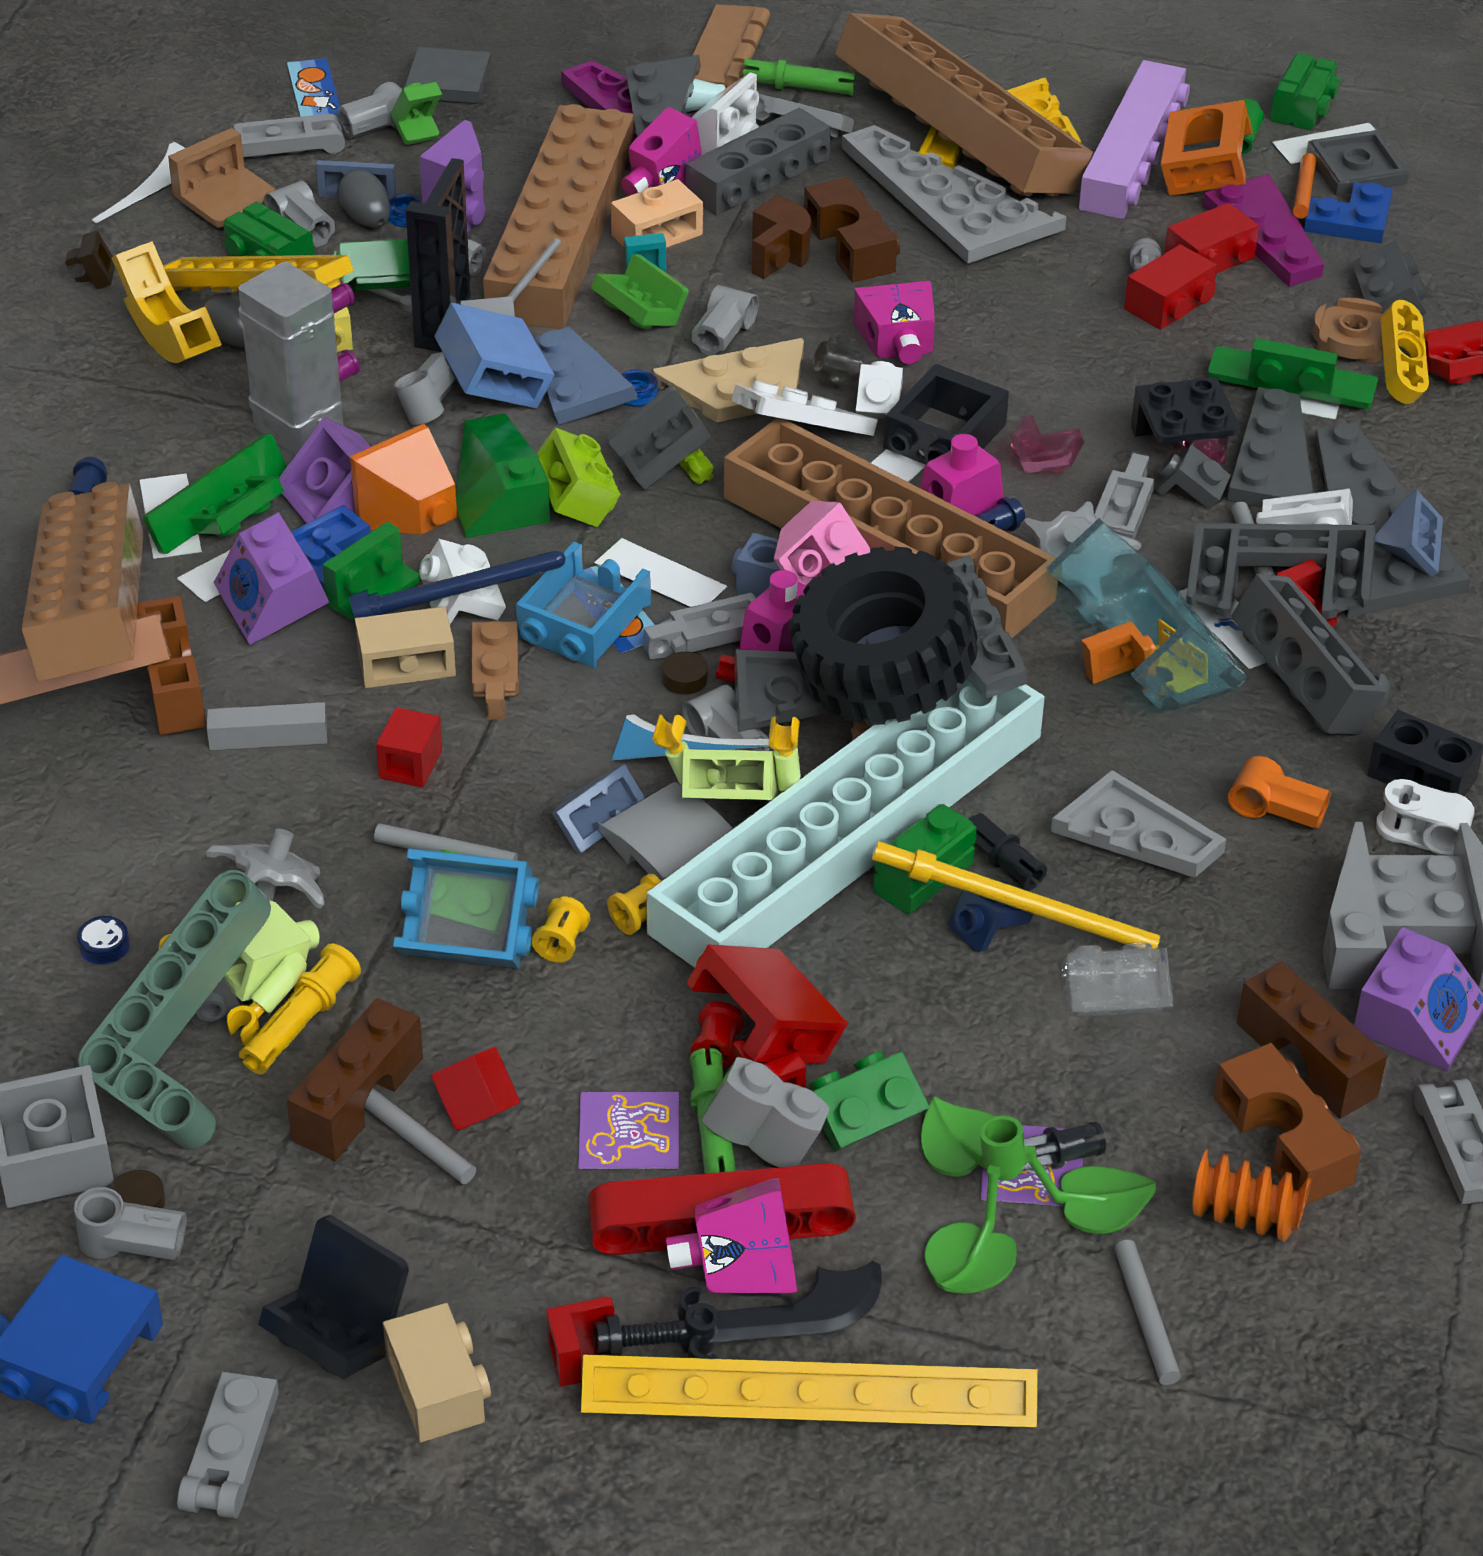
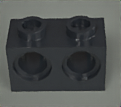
[1367,710,1483,797]

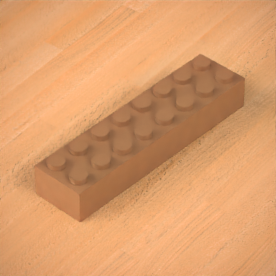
[835,13,1093,197]
[483,104,634,329]
[724,418,1060,639]
[22,482,144,682]

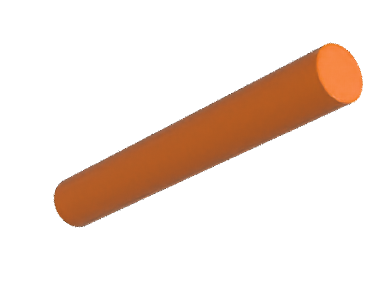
[1293,153,1316,219]

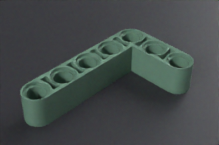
[78,870,271,1149]

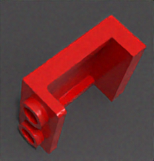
[687,944,848,1064]

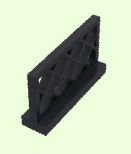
[405,158,471,352]

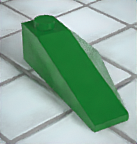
[456,413,550,538]

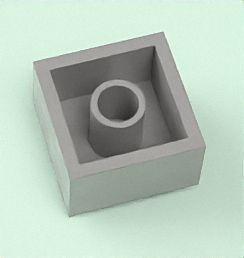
[0,1065,114,1208]

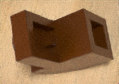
[752,194,811,279]

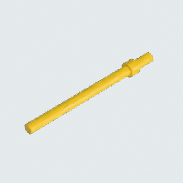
[872,841,1160,954]

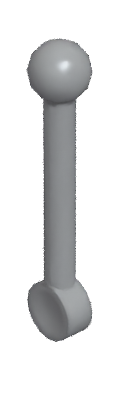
[349,285,412,311]

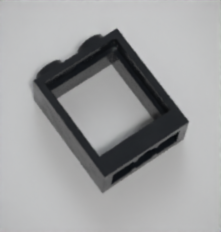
[883,364,1009,465]

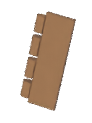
[692,4,770,87]

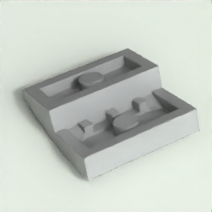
[599,782,733,881]

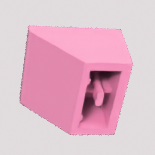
[774,501,870,585]

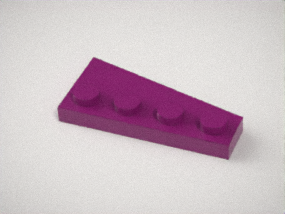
[561,60,697,140]
[1203,174,1324,287]

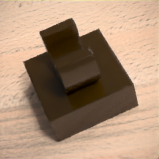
[65,230,115,289]

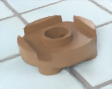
[1312,298,1383,364]

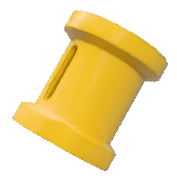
[607,873,662,935]
[532,896,590,963]

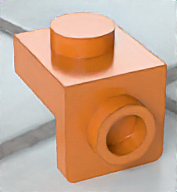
[1082,621,1157,684]

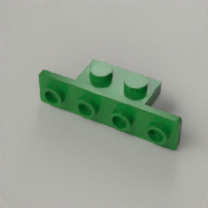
[1207,338,1378,409]
[143,434,287,554]

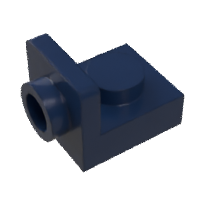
[948,880,1033,952]

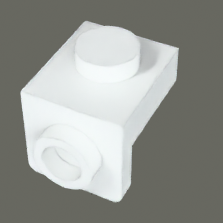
[856,361,903,420]

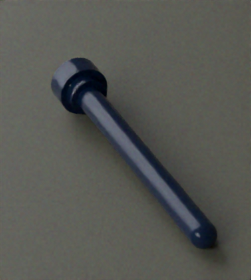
[349,550,566,618]

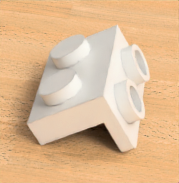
[1256,489,1353,525]
[419,539,506,624]

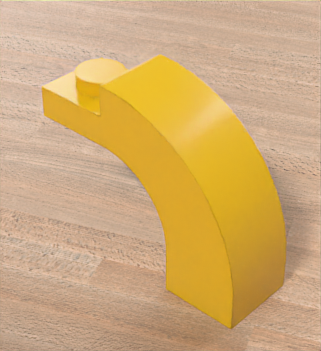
[112,241,222,363]

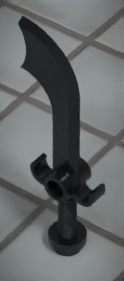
[593,1260,882,1359]

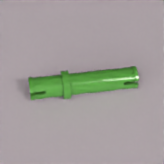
[743,58,856,97]
[689,1048,736,1174]

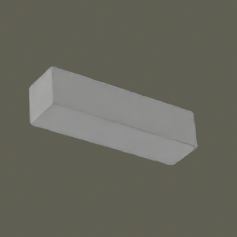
[207,702,327,750]

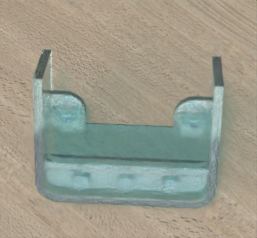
[1046,518,1249,710]

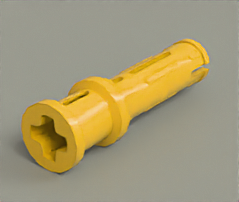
[239,943,361,1075]

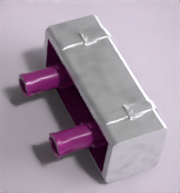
[238,262,360,455]

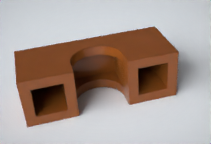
[137,596,206,735]
[1213,1043,1361,1205]

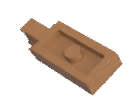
[472,621,519,720]

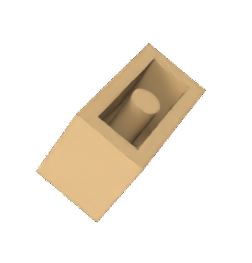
[355,606,456,688]
[383,1303,491,1443]

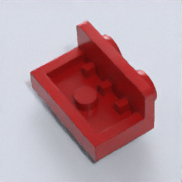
[1424,319,1483,384]

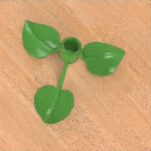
[921,1097,1156,1294]

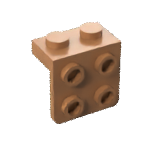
[168,128,276,227]

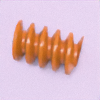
[1192,1149,1312,1242]

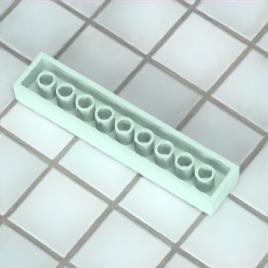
[647,679,1045,968]

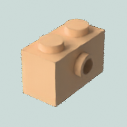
[611,179,703,248]

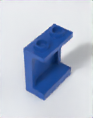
[0,1254,163,1424]

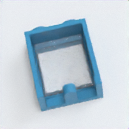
[516,542,651,669]
[393,848,539,969]

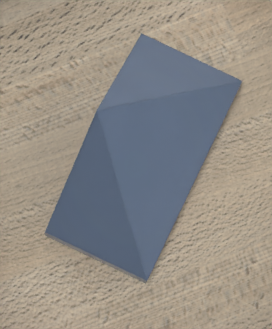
[316,160,397,202]
[1375,490,1443,577]
[552,764,645,854]

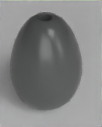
[337,170,390,228]
[203,293,245,348]

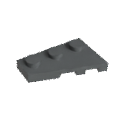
[625,55,701,137]
[734,649,830,732]

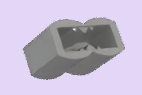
[702,1057,830,1167]

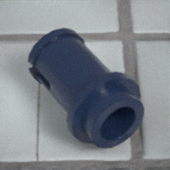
[67,457,107,495]
[974,497,1025,531]

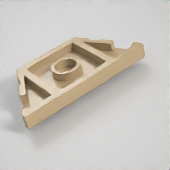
[653,338,804,422]

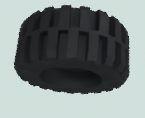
[789,546,978,725]

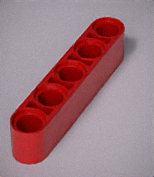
[587,1163,856,1255]

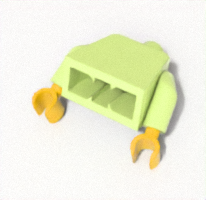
[652,715,801,800]
[159,900,320,1046]

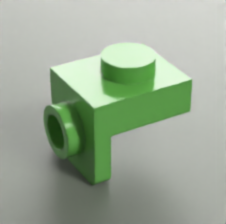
[390,82,443,145]

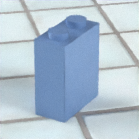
[434,303,555,408]

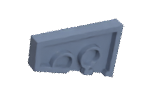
[534,326,638,426]

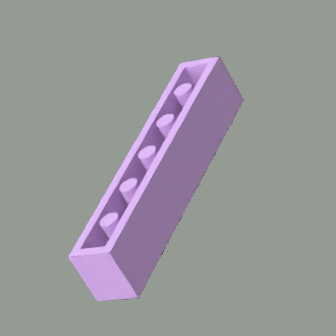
[1079,60,1190,219]

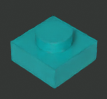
[624,233,666,273]

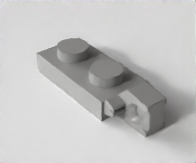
[756,94,855,138]
[1094,453,1154,539]
[643,593,756,659]

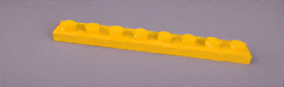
[163,255,354,292]
[581,1355,1038,1428]

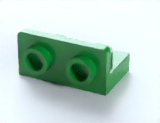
[323,521,420,623]

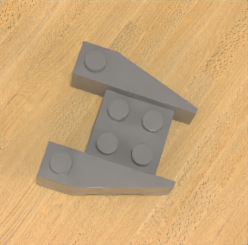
[1322,822,1483,990]

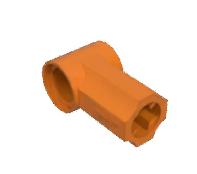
[1228,756,1331,829]

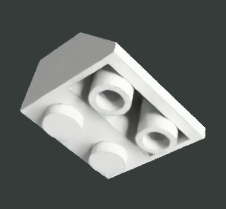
[691,72,759,155]

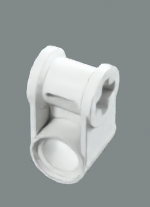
[1376,779,1474,855]

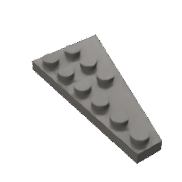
[842,125,1067,263]

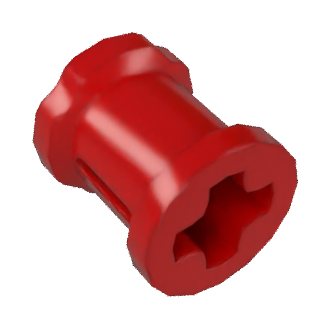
[690,1001,744,1068]

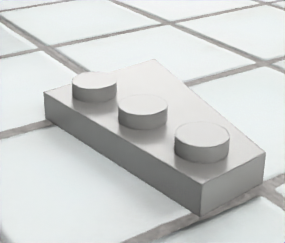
[1051,770,1226,878]

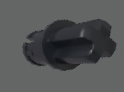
[968,813,1047,890]
[1021,1122,1106,1172]

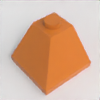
[350,423,457,535]

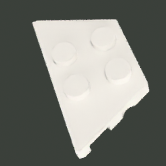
[731,380,878,436]

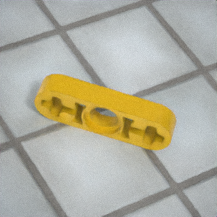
[1380,300,1429,404]

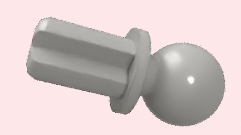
[1130,238,1162,271]

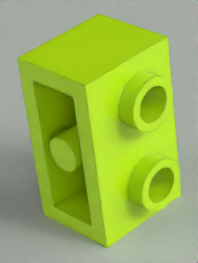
[536,427,621,527]

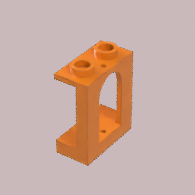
[1161,100,1252,196]

